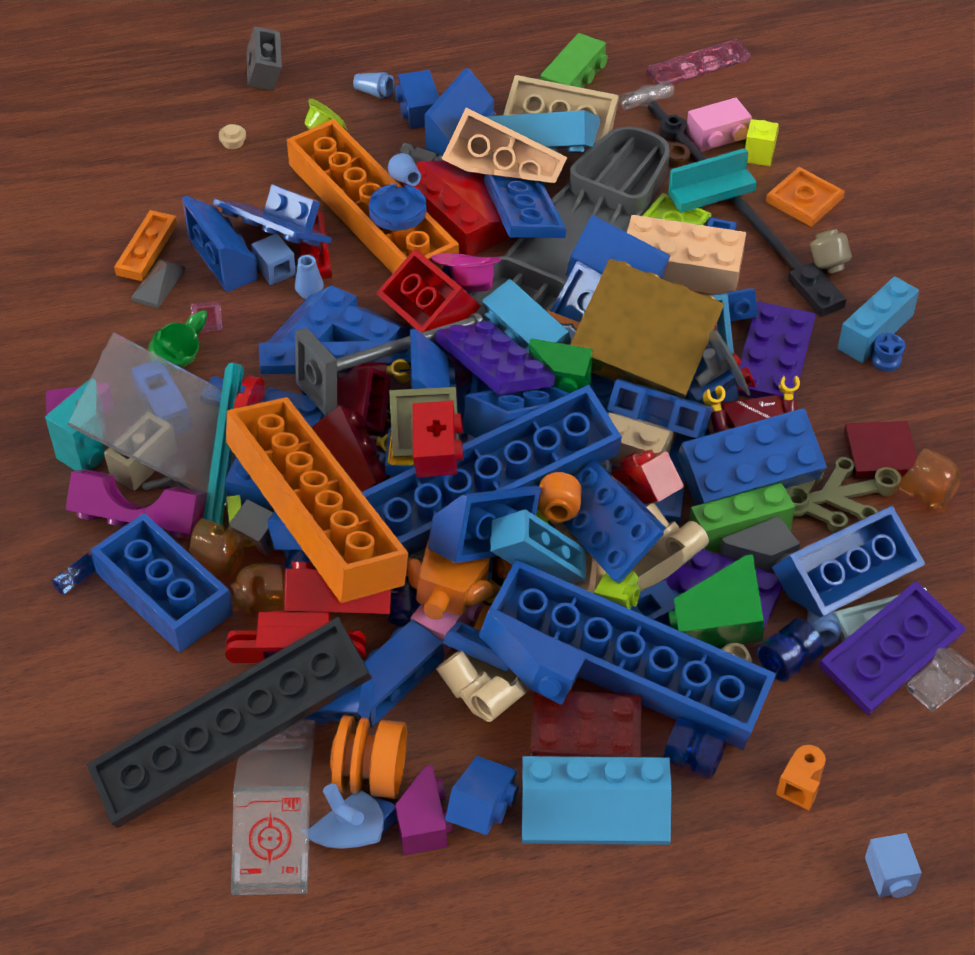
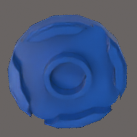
[369,184,427,231]

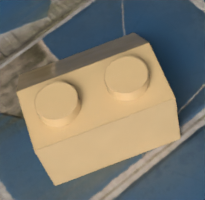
[603,412,678,467]

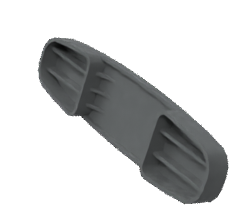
[470,126,670,331]

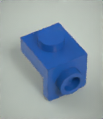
[725,288,758,321]

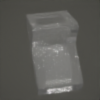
[906,647,975,712]

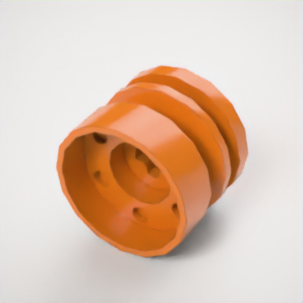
[330,715,407,799]

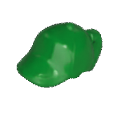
[148,310,207,373]

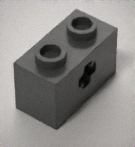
[246,26,282,91]

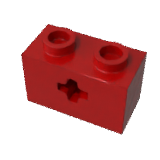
[412,400,463,478]
[611,449,684,504]

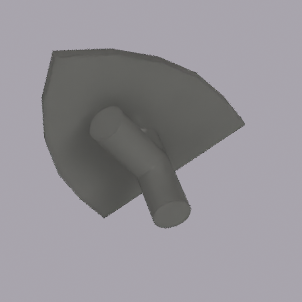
[694,330,750,396]

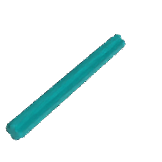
[202,363,244,537]

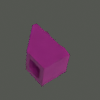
[395,765,453,856]

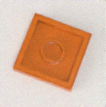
[765,167,845,227]

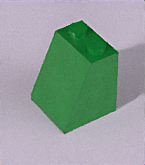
[668,554,764,647]

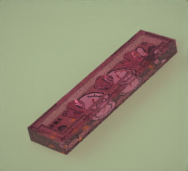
[646,39,750,89]

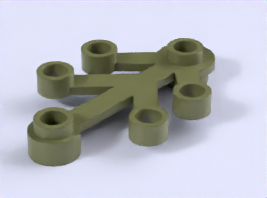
[786,457,901,533]

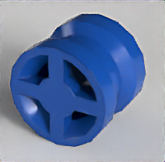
[871,333,906,372]

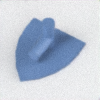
[303,784,384,849]

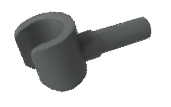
[142,465,189,491]

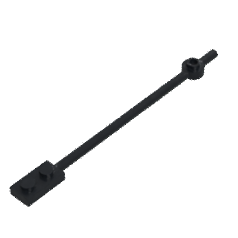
[648,101,847,317]

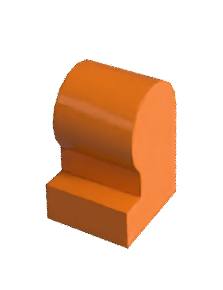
[776,745,826,811]

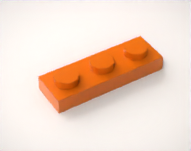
[114,210,177,281]

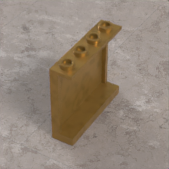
[570,258,724,399]

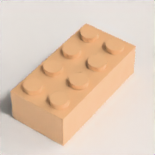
[627,215,746,294]

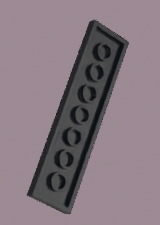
[86,617,372,828]

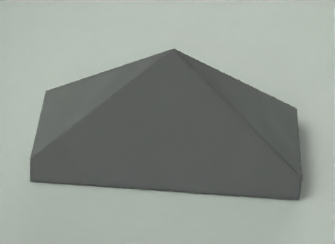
[131,259,185,308]

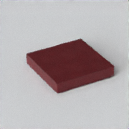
[844,421,920,479]

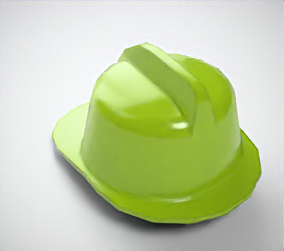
[305,98,347,130]

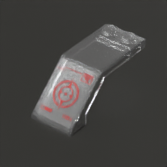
[231,719,316,895]

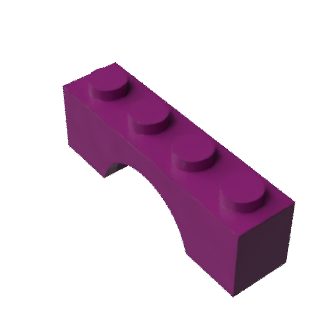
[66,469,206,538]

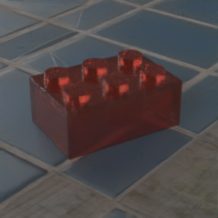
[530,691,641,757]

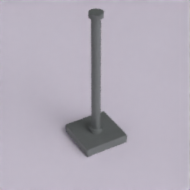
[295,312,483,416]

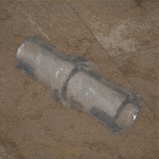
[620,80,674,111]

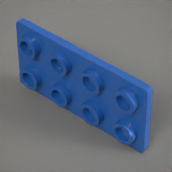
[213,185,332,246]
[562,459,666,583]

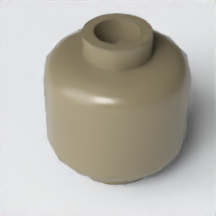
[810,228,852,273]

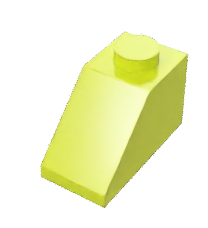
[745,119,779,166]

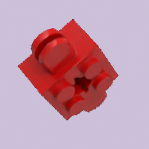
[225,611,366,663]

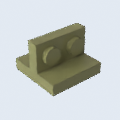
[389,387,459,457]

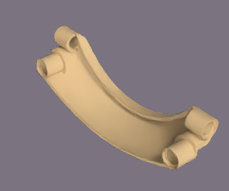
[436,503,709,722]

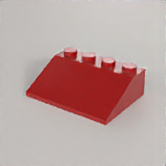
[399,160,509,256]

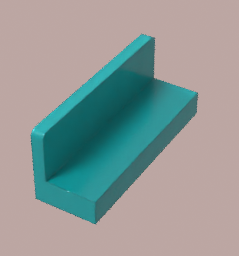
[668,148,757,213]

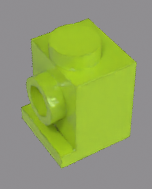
[594,570,640,609]

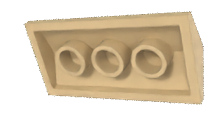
[503,75,619,144]

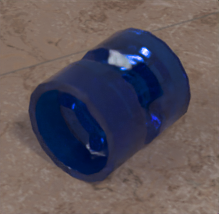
[757,618,824,682]
[663,717,728,780]

